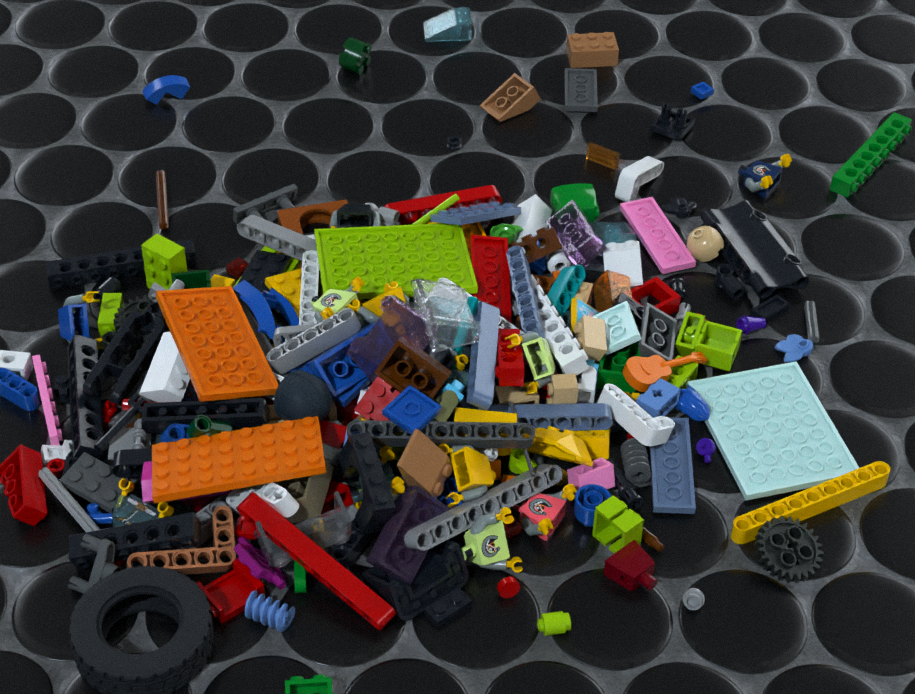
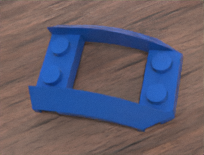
[233,280,299,342]

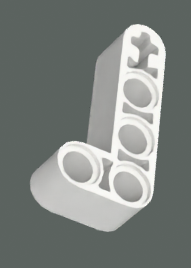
[615,156,664,202]
[597,384,675,446]
[226,483,299,517]

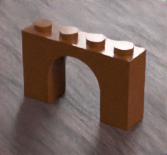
[277,199,348,234]

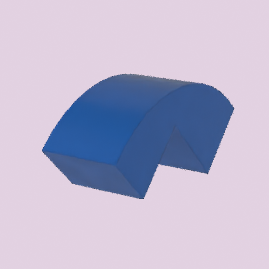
[142,75,190,104]

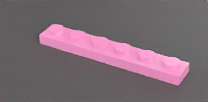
[32,354,63,445]

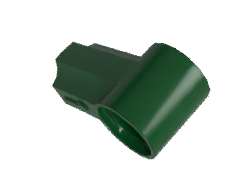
[187,415,232,438]

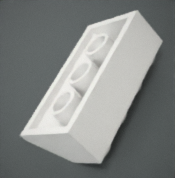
[139,332,190,403]

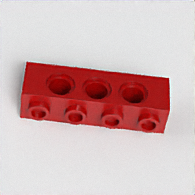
[495,329,524,386]

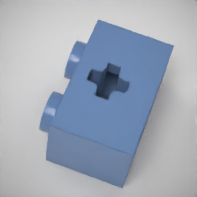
[636,378,680,418]

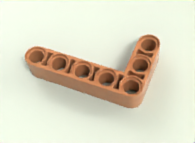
[127,505,236,575]

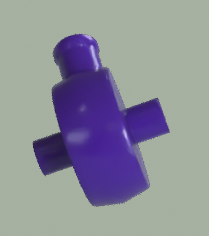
[696,438,716,463]

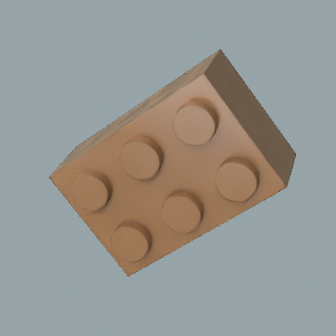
[566,32,619,68]

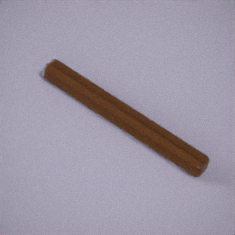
[156,170,169,230]

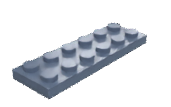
[431,201,521,225]
[649,417,696,514]

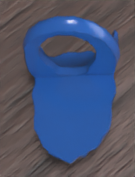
[674,385,710,421]

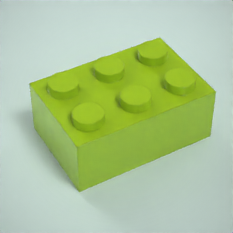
[141,233,187,290]

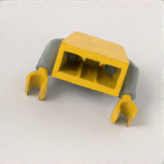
[347,281,409,337]
[438,443,496,508]

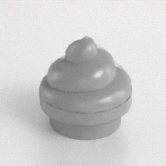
[682,588,705,610]

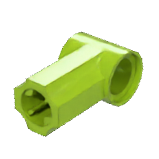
[508,449,538,474]

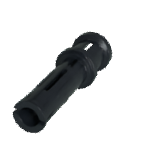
[607,458,644,511]

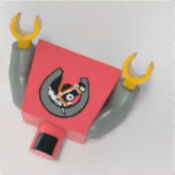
[513,484,577,541]

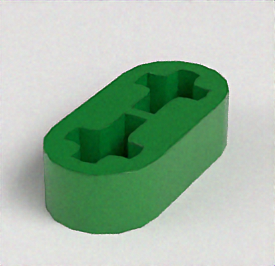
[294,560,306,593]

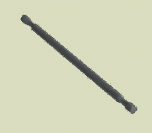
[509,401,535,478]

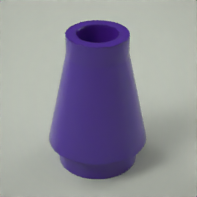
[736,316,766,334]

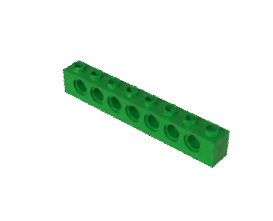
[830,112,912,198]

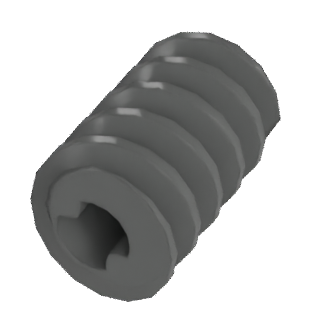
[621,438,651,484]

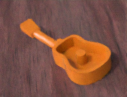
[623,351,707,392]

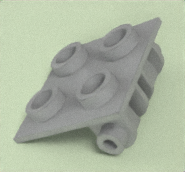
[108,419,152,460]

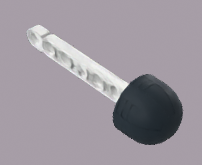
[266,370,332,423]

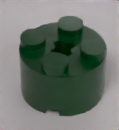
[339,37,372,75]

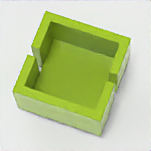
[694,320,742,371]
[592,495,644,554]

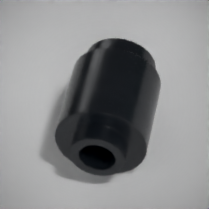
[94,277,122,303]

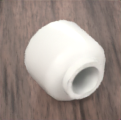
[546,249,571,273]

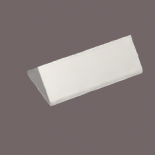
[512,194,552,254]

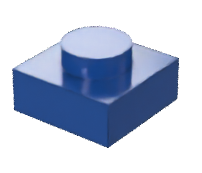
[691,81,714,100]

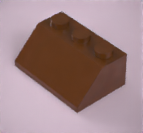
[374,336,452,399]

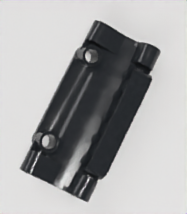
[701,200,809,299]

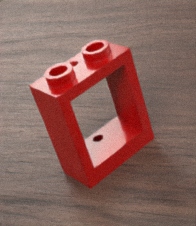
[624,277,681,318]

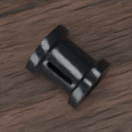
[669,278,687,302]

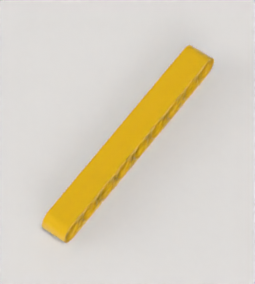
[731,461,890,544]

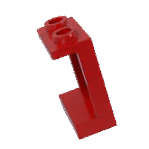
[196,558,265,624]

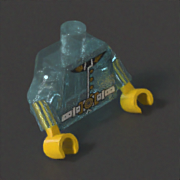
[112,478,174,543]

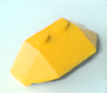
[523,426,593,467]

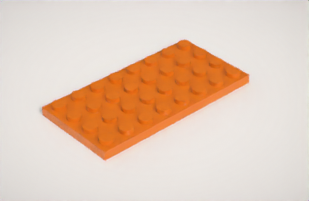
[156,286,279,402]
[152,416,327,503]

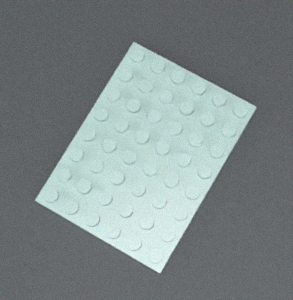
[687,362,859,501]

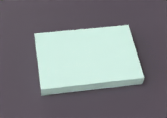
[592,301,642,355]

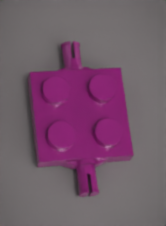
[233,536,288,590]

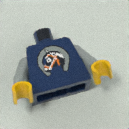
[738,154,792,198]

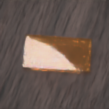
[586,142,620,170]

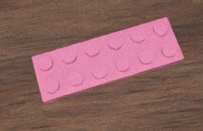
[620,197,696,274]

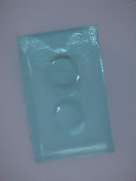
[423,7,472,42]
[592,222,636,257]

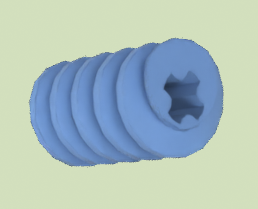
[245,590,295,632]

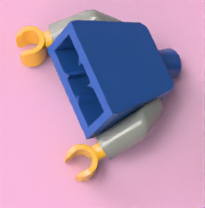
[58,291,104,350]

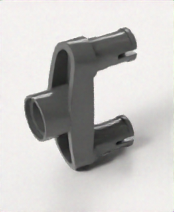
[68,534,121,594]

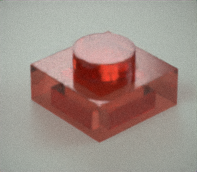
[225,257,249,279]
[503,513,522,539]

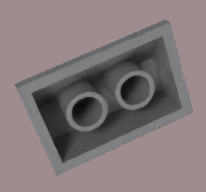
[639,302,677,361]

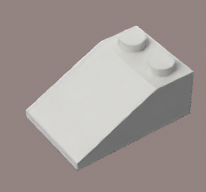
[603,240,643,289]

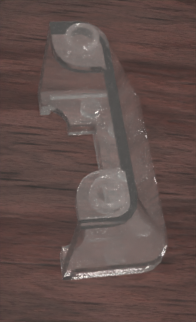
[411,279,481,353]

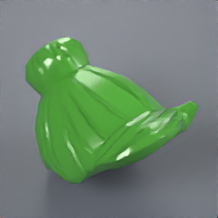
[490,224,523,244]

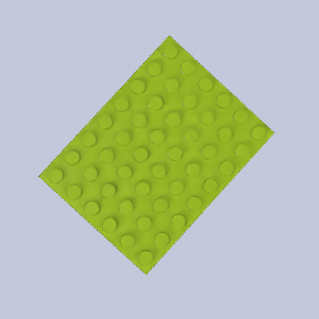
[314,223,478,299]

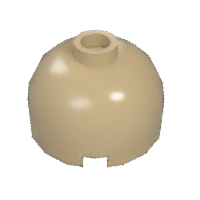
[687,226,724,262]

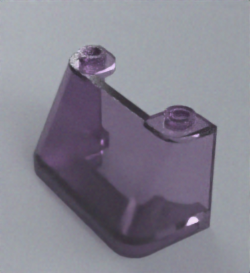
[346,295,438,382]

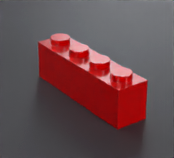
[0,444,47,526]

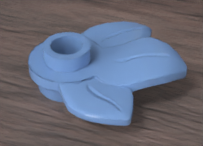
[775,334,814,362]

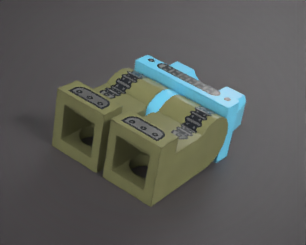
[422,379,465,435]

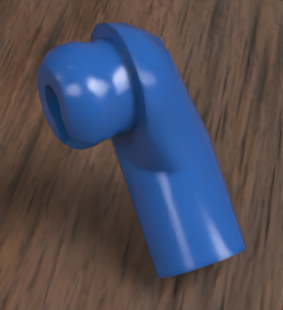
[86,503,115,524]

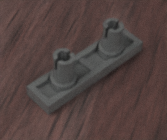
[233,184,298,225]

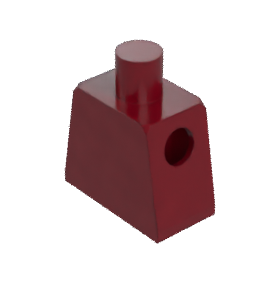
[604,540,658,591]

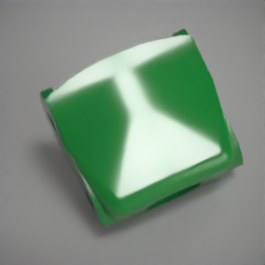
[550,183,599,226]

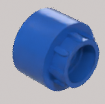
[574,484,611,527]

